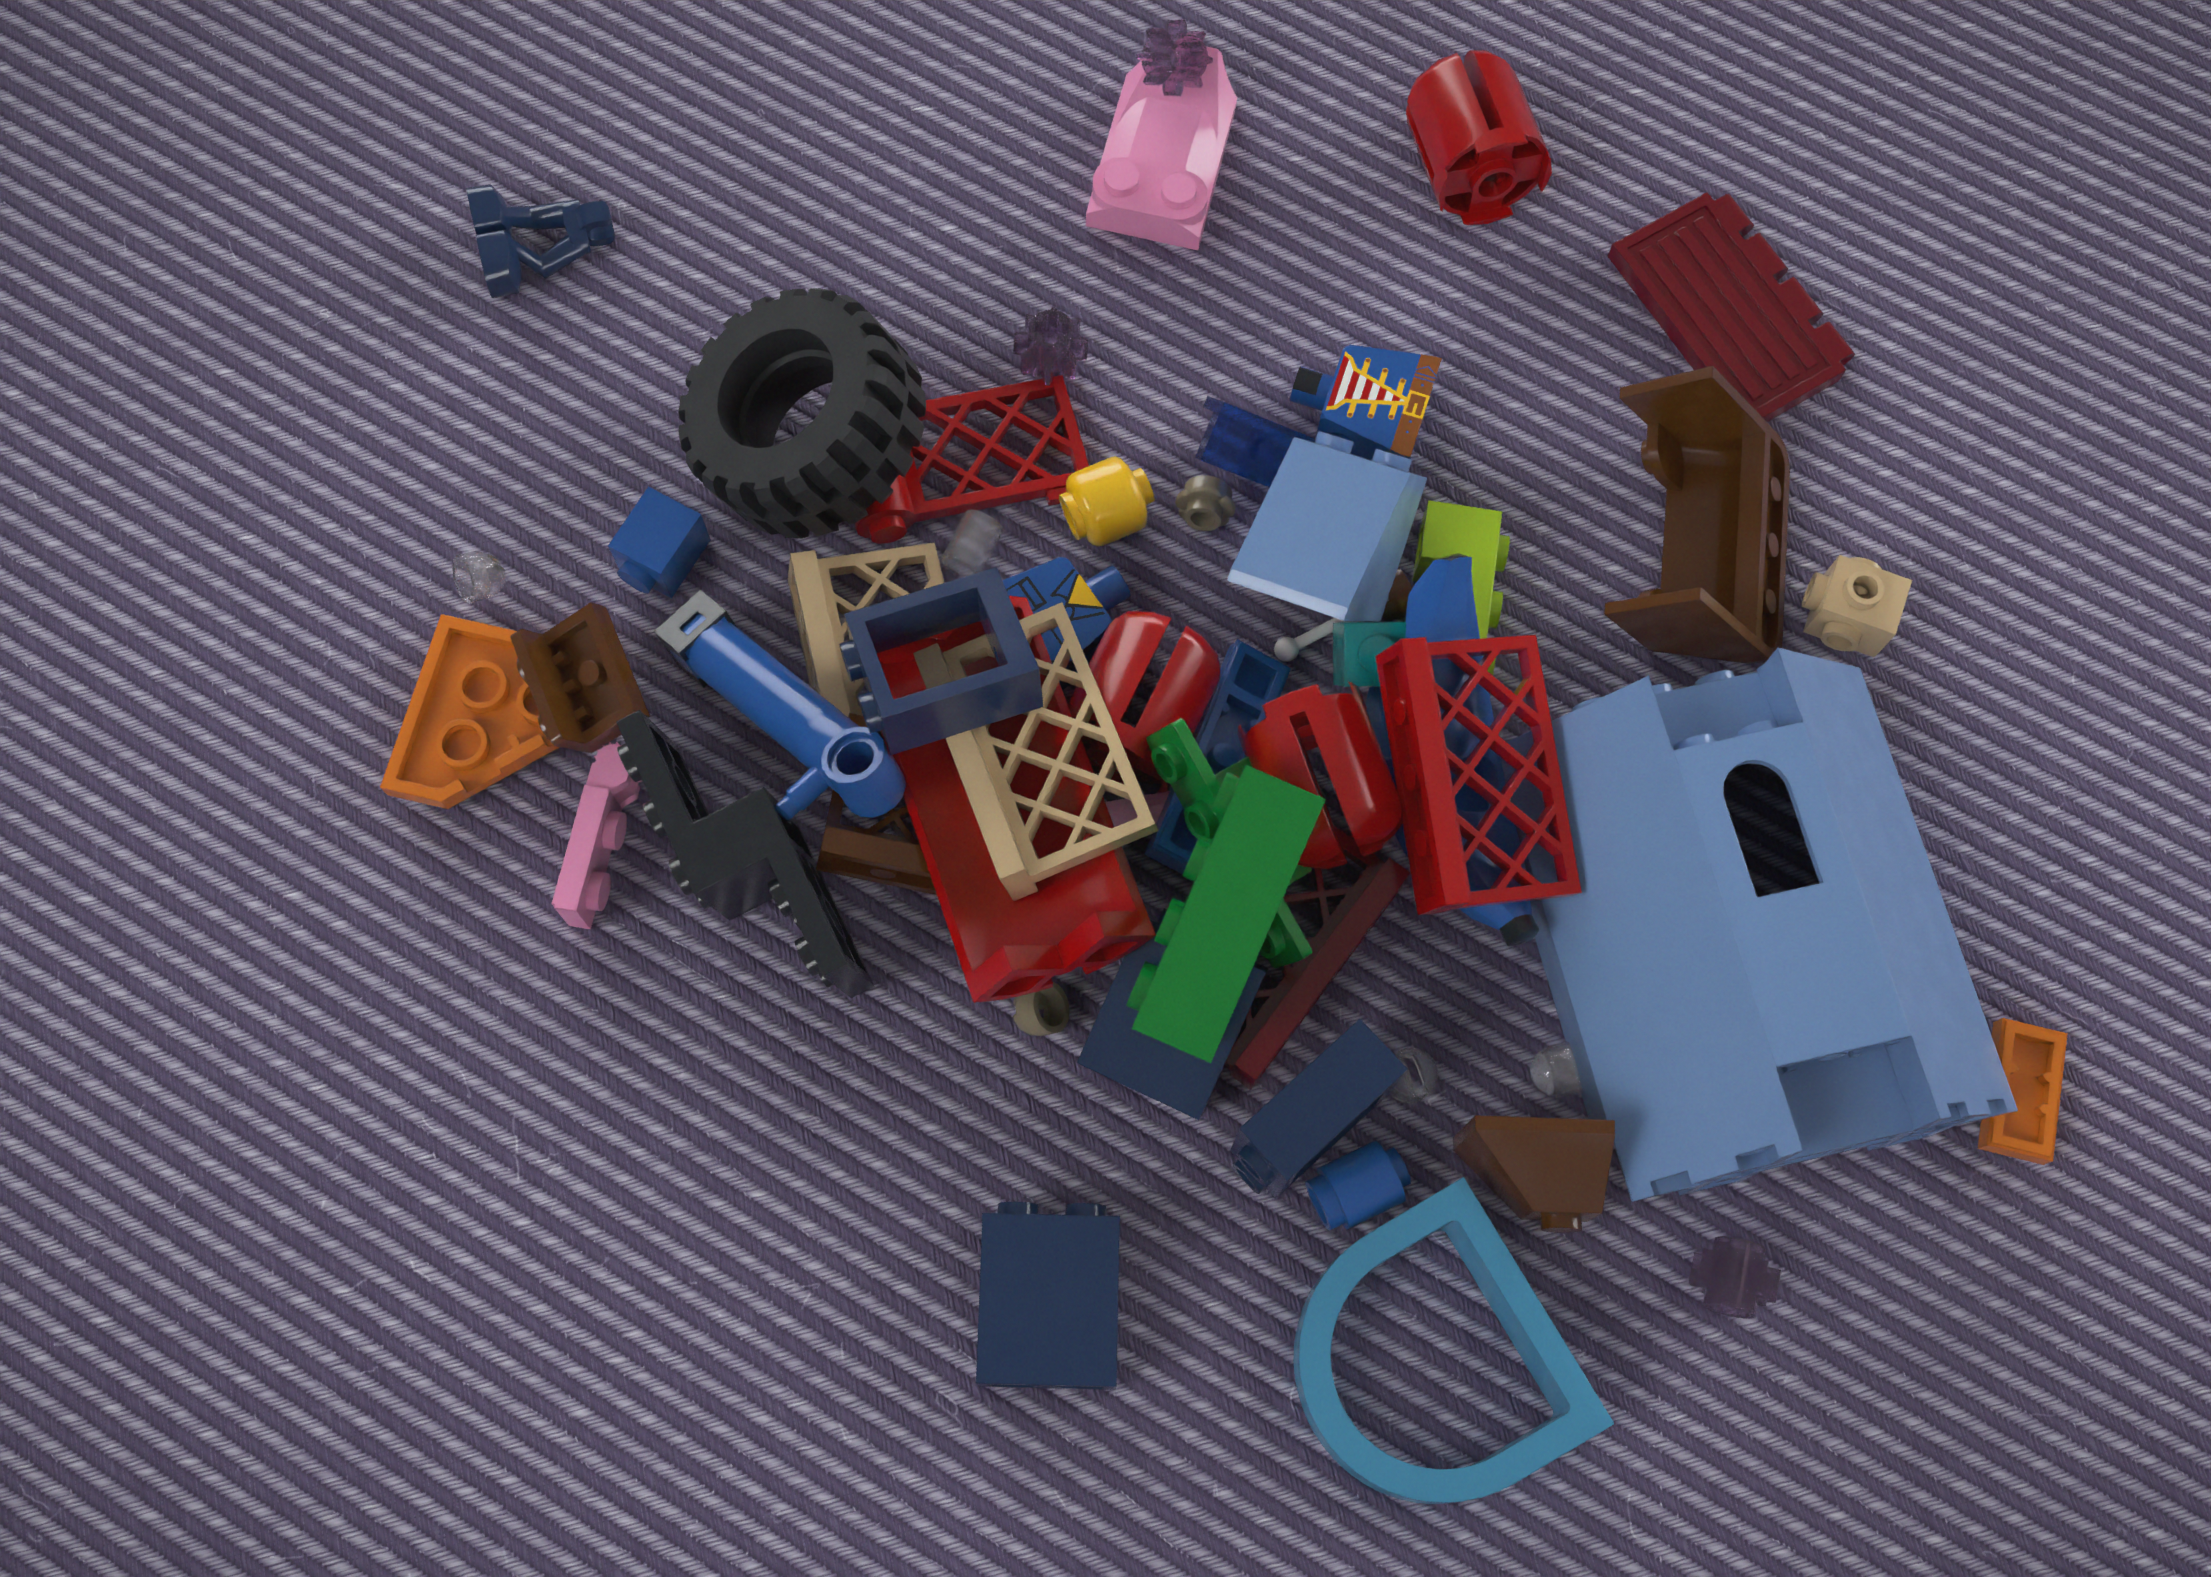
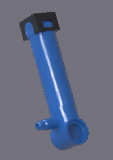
[654,590,906,820]

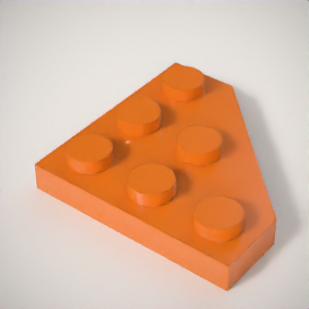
[380,614,559,809]

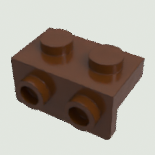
[510,602,650,754]

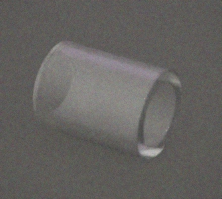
[941,510,1004,577]

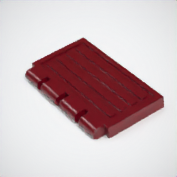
[1607,192,1855,422]

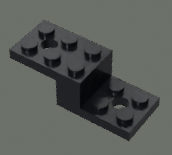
[616,710,875,998]

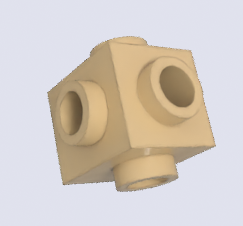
[1802,555,1912,657]

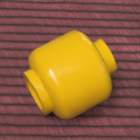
[1059,456,1155,547]

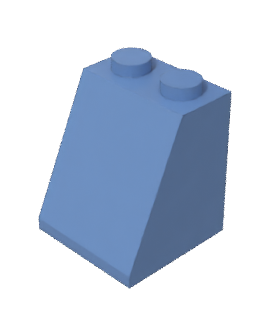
[1227,431,1427,622]

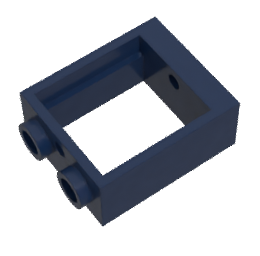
[839,567,1044,755]
[1230,1019,1408,1199]

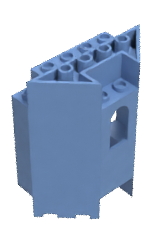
[1501,648,2018,1202]

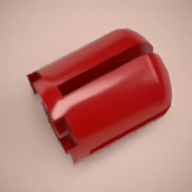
[1406,50,1552,225]
[1068,611,1221,793]
[1237,682,1403,869]

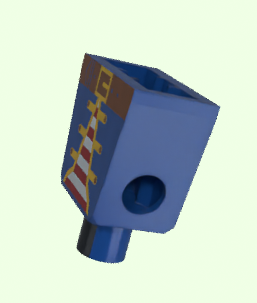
[1290,345,1442,460]

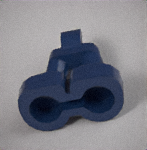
[466,184,615,298]

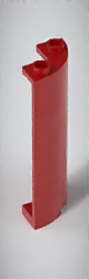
[877,596,1156,1003]

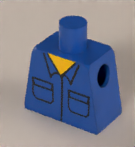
[1002,557,1131,691]

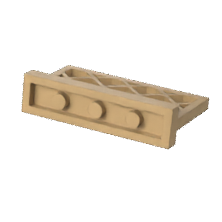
[788,543,944,806]
[913,602,1158,901]

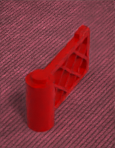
[854,375,1089,544]

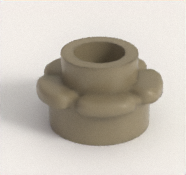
[1175,475,1236,531]

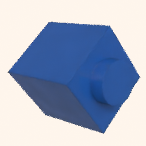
[608,486,711,599]

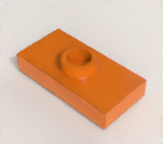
[1978,1018,2068,1165]

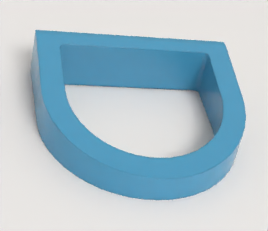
[1293,1177,1614,1504]

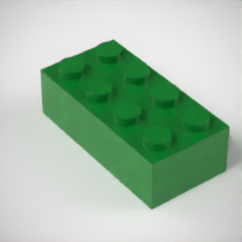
[1126,764,1326,1063]

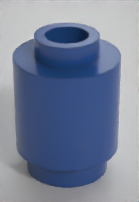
[1305,1140,1411,1231]

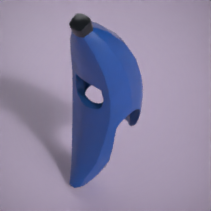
[1365,553,1539,946]

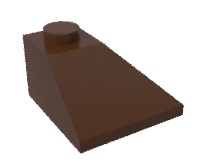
[1453,1115,1615,1233]

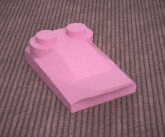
[1086,37,1237,250]

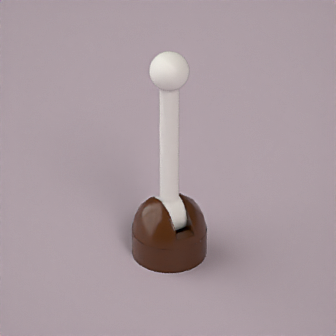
[1274,567,1412,662]

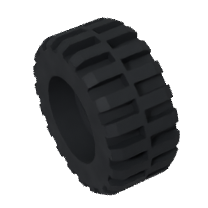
[678,288,926,539]

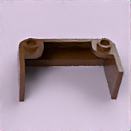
[1604,366,1790,664]

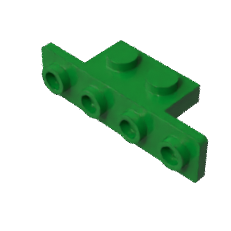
[1146,718,1312,968]

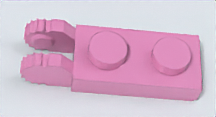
[551,742,642,930]

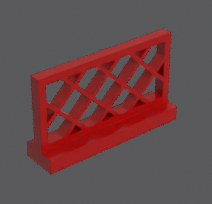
[1375,635,1582,915]

